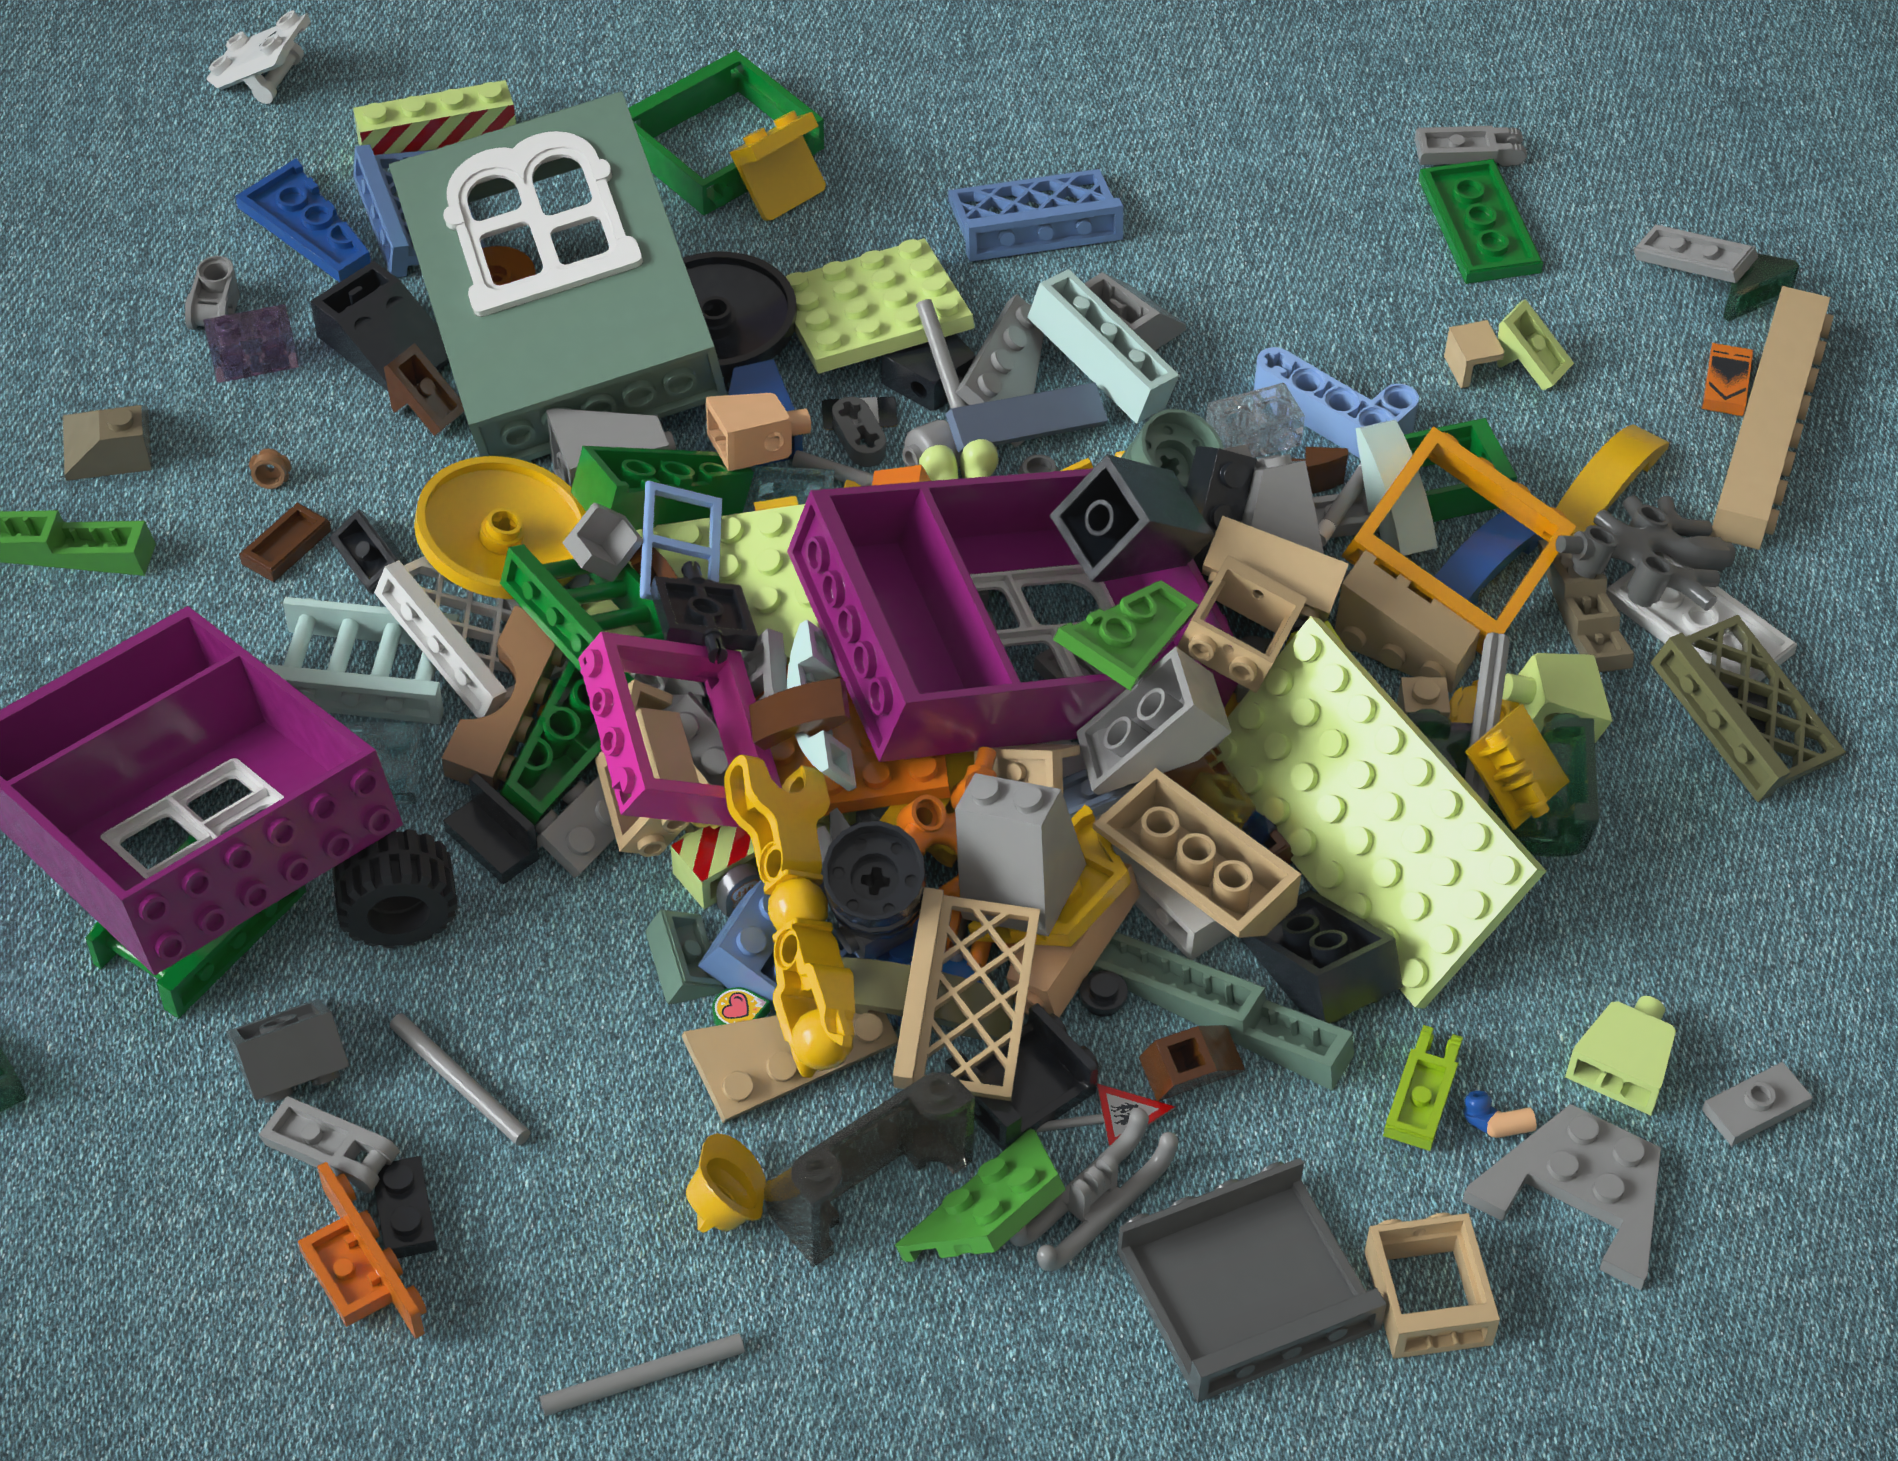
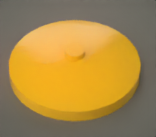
[414,456,586,599]

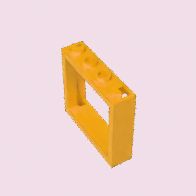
[1341,426,1576,654]

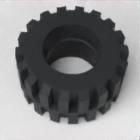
[332,829,458,948]

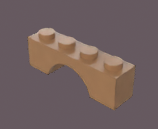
[442,605,567,791]

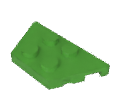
[895,1128,1066,1262]

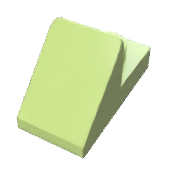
[1497,299,1574,390]

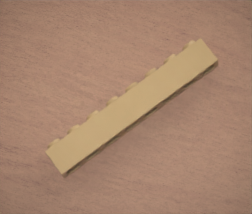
[1710,286,1834,550]

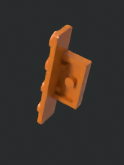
[298,1162,427,1339]

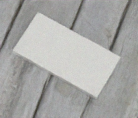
[1606,552,1797,682]

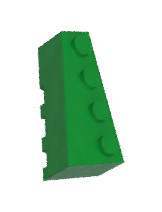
[571,446,754,530]
[499,660,636,826]

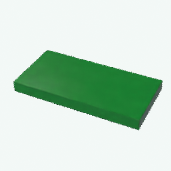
[1419,159,1543,284]

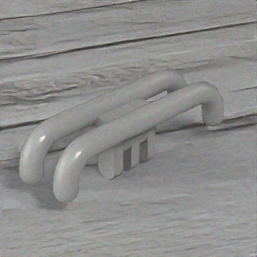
[1009,1108,1179,1272]

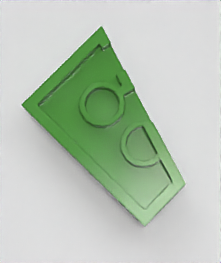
[1053,580,1198,691]

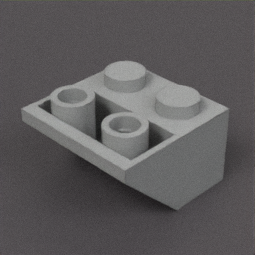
[1084,272,1186,351]

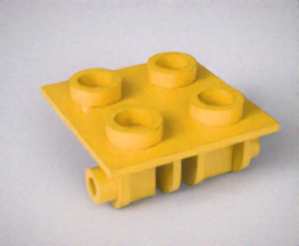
[1465,704,1570,830]

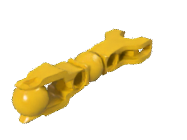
[724,755,855,1078]

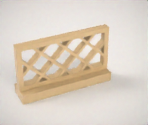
[893,887,1040,1101]

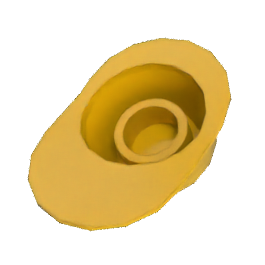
[686,1133,766,1233]

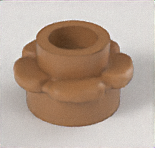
[249,448,292,489]

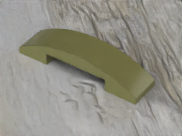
[841,957,1014,1042]

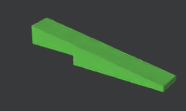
[0,510,156,576]

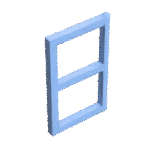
[640,481,722,600]

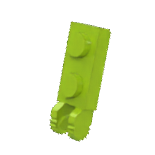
[1383,1025,1463,1151]

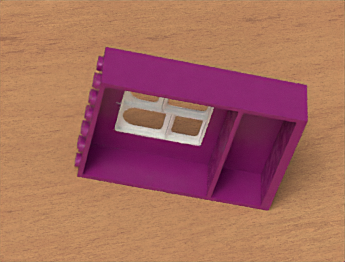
[787,468,1238,762]
[0,606,403,975]

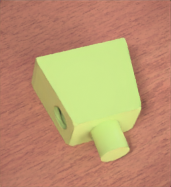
[1502,653,1613,748]
[1565,996,1676,1116]

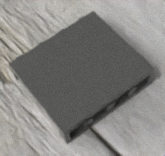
[1117,1157,1387,1403]

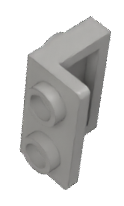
[534,776,616,878]

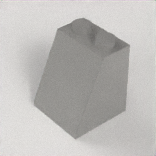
[546,408,676,487]
[1241,454,1324,554]
[955,773,1086,936]

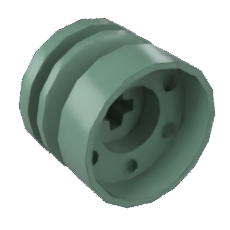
[1121,409,1223,490]

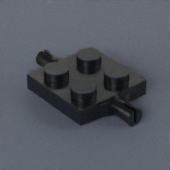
[650,561,758,664]

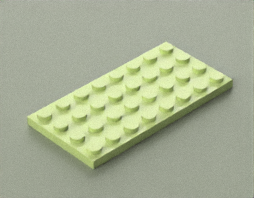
[1217,616,1546,1009]

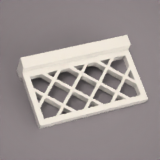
[374,556,567,718]

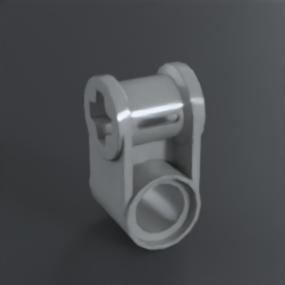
[185,256,240,332]

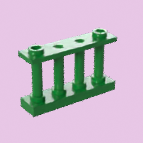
[500,544,664,671]
[85,813,307,1019]

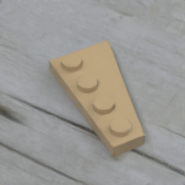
[681,1010,899,1123]

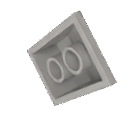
[1077,647,1232,795]

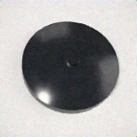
[683,251,797,377]

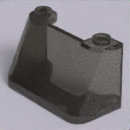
[764,1072,975,1267]

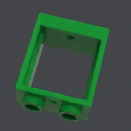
[1404,418,1517,522]

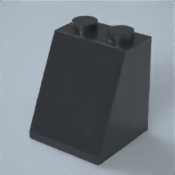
[1050,454,1215,583]

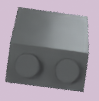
[226,998,349,1103]

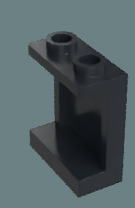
[945,1003,1099,1151]

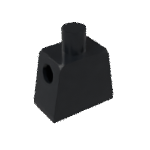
[881,334,975,411]

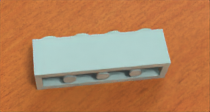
[1027,269,1179,424]

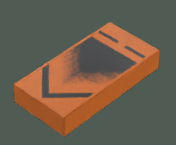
[1702,343,1753,416]

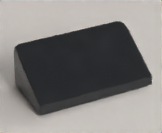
[329,509,408,594]

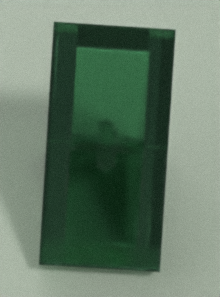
[1723,253,1800,321]

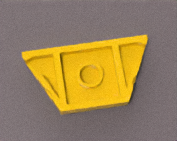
[968,805,1132,947]

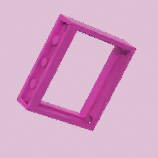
[578,631,782,828]

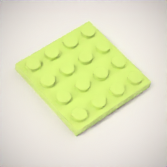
[786,238,975,374]

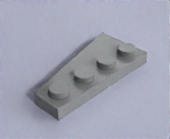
[955,294,1044,447]

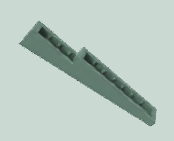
[1090,932,1354,1091]

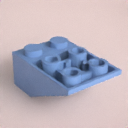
[698,880,876,1011]

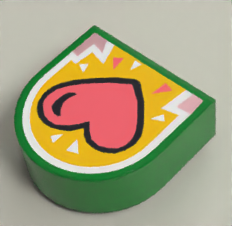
[712,987,770,1026]

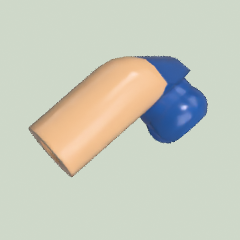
[1463,1091,1537,1138]

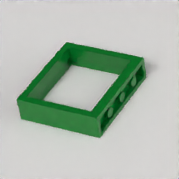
[628,50,824,216]

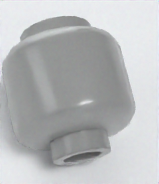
[902,420,962,468]

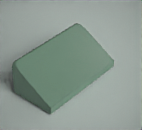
[646,909,724,1004]

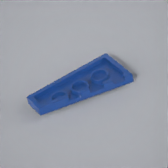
[235,158,371,282]

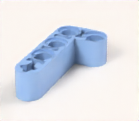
[1254,347,1419,458]

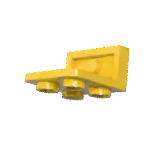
[729,111,826,221]

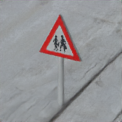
[1036,1083,1175,1146]

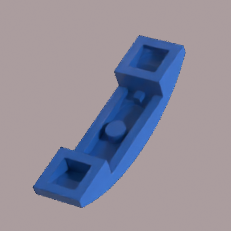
[1434,511,1544,605]

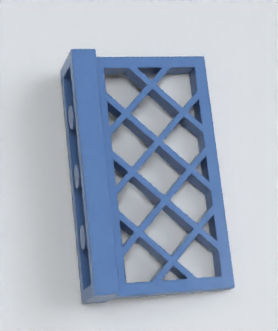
[353,145,485,277]
[948,169,1123,262]

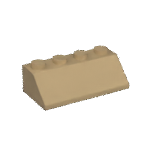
[1093,768,1301,938]

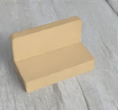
[974,744,1080,795]

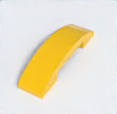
[1556,424,1670,536]

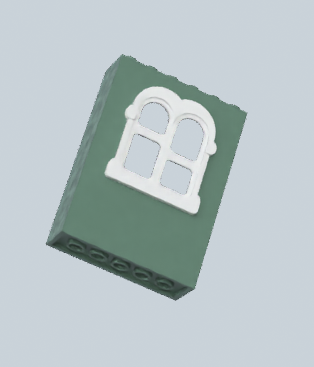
[389,91,727,461]

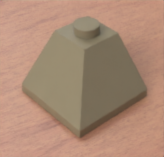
[63,405,152,481]

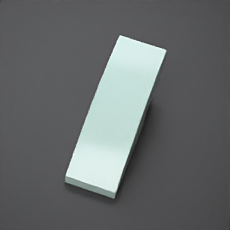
[1355,420,1438,556]

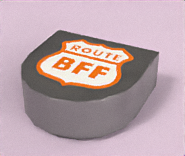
[716,864,761,917]

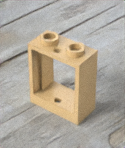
[1177,555,1308,693]
[595,707,699,857]
[1364,1213,1500,1359]

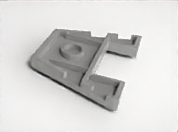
[1462,1104,1661,1290]

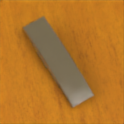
[1538,540,1634,672]

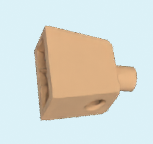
[706,393,811,471]

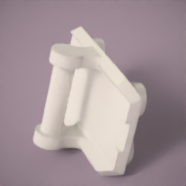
[207,10,311,104]

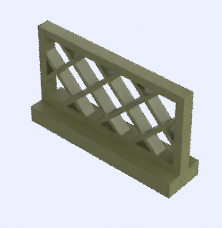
[1650,615,1846,802]

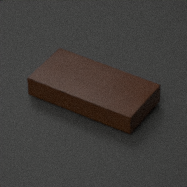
[239,502,332,583]

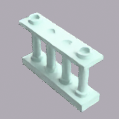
[265,597,460,724]

